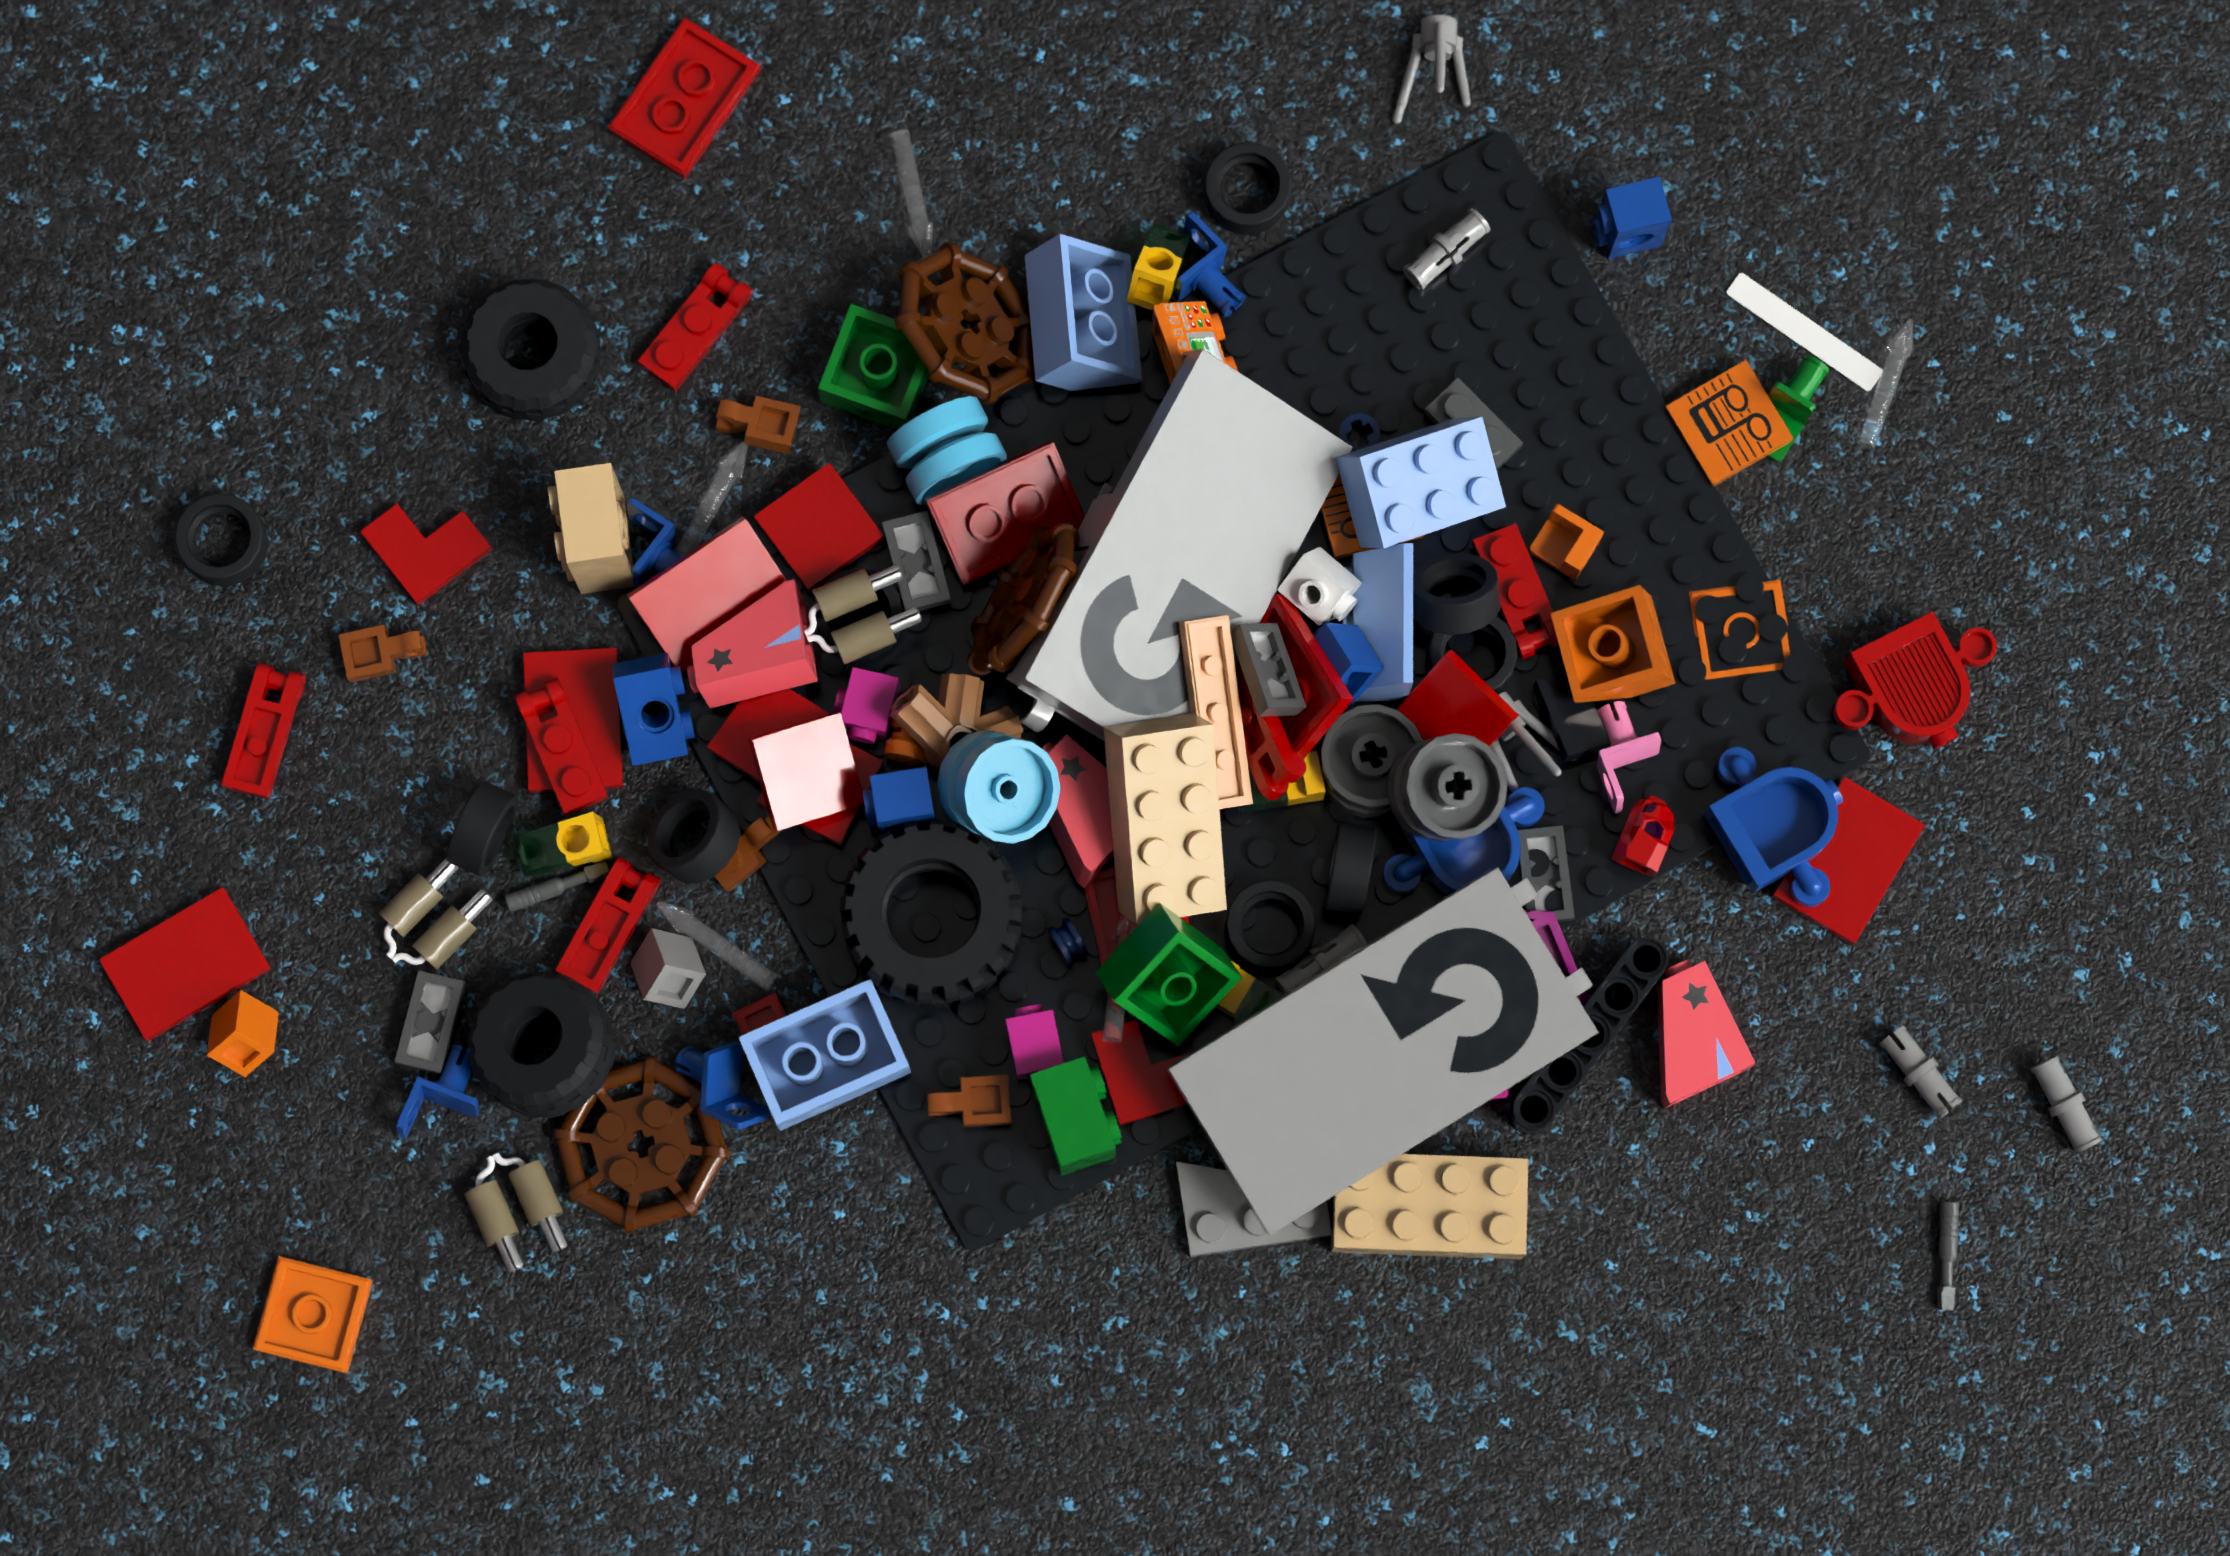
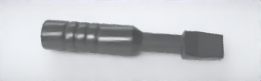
[505,861,609,912]
[1937,1202,1959,1311]

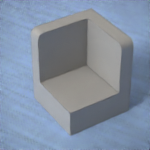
[631,928,706,1009]

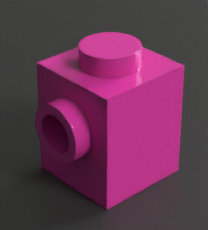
[833,667,900,744]
[1006,1005,1064,1081]

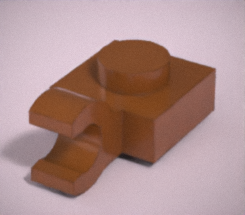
[715,396,801,454]
[339,625,428,683]
[715,816,782,892]
[927,1075,1011,1127]

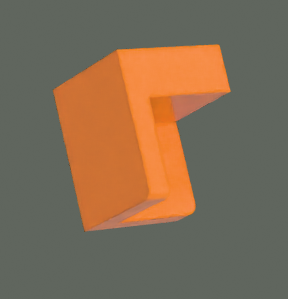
[1529,503,1604,581]
[206,990,279,1077]

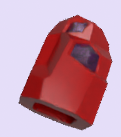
[1611,795,1675,877]

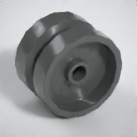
[1319,704,1422,818]
[1387,733,1508,842]

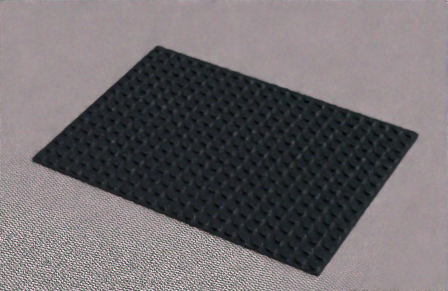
[617,132,1871,1252]

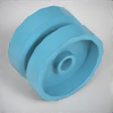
[887,396,1007,505]
[937,730,1061,843]

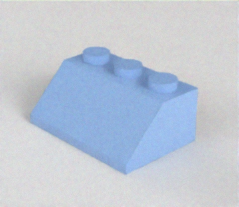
[1025,234,1142,391]
[1342,543,1413,702]

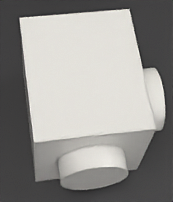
[1277,547,1362,626]

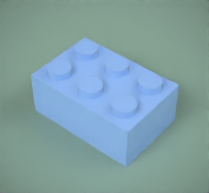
[1335,417,1506,548]
[738,979,911,1131]

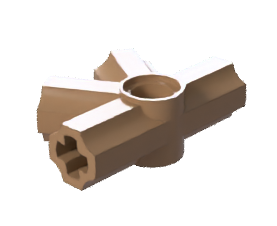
[890,673,1023,770]

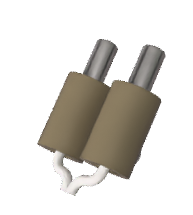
[804,565,922,665]
[378,858,492,970]
[464,1153,567,1272]

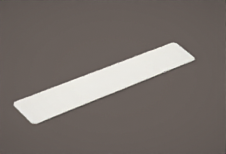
[1726,273,1883,391]

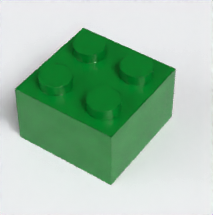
[818,304,928,430]
[1095,903,1242,1046]
[1030,1056,1122,1176]

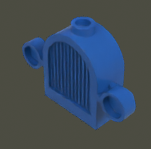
[1704,747,1843,908]
[1382,786,1545,895]

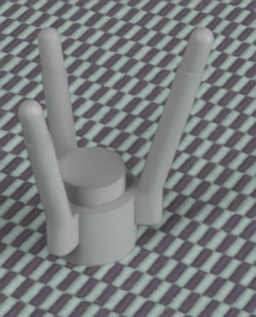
[1392,15,1471,124]
[1491,691,1578,792]

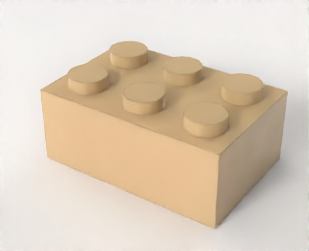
[548,463,635,594]

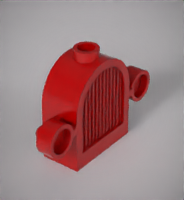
[1833,611,1997,750]

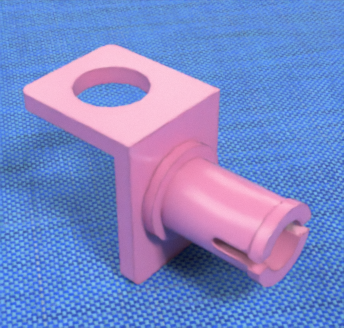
[1597,701,1661,814]

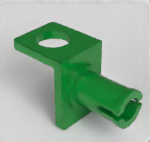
[1767,355,1829,462]

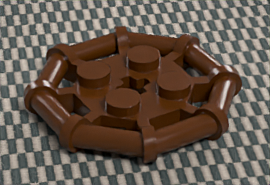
[894,243,1035,404]
[967,522,1080,675]
[552,1055,731,1234]

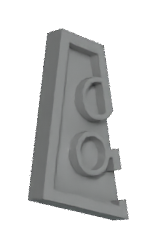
[1176,1161,1332,1257]

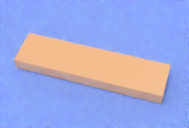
[1179,615,1253,809]

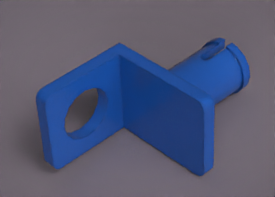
[1173,211,1246,317]
[627,497,683,587]
[675,1041,771,1129]
[396,1045,480,1140]

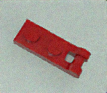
[638,262,754,393]
[1472,523,1559,660]
[221,663,306,800]
[1235,664,1307,800]
[514,677,609,816]
[555,857,662,995]

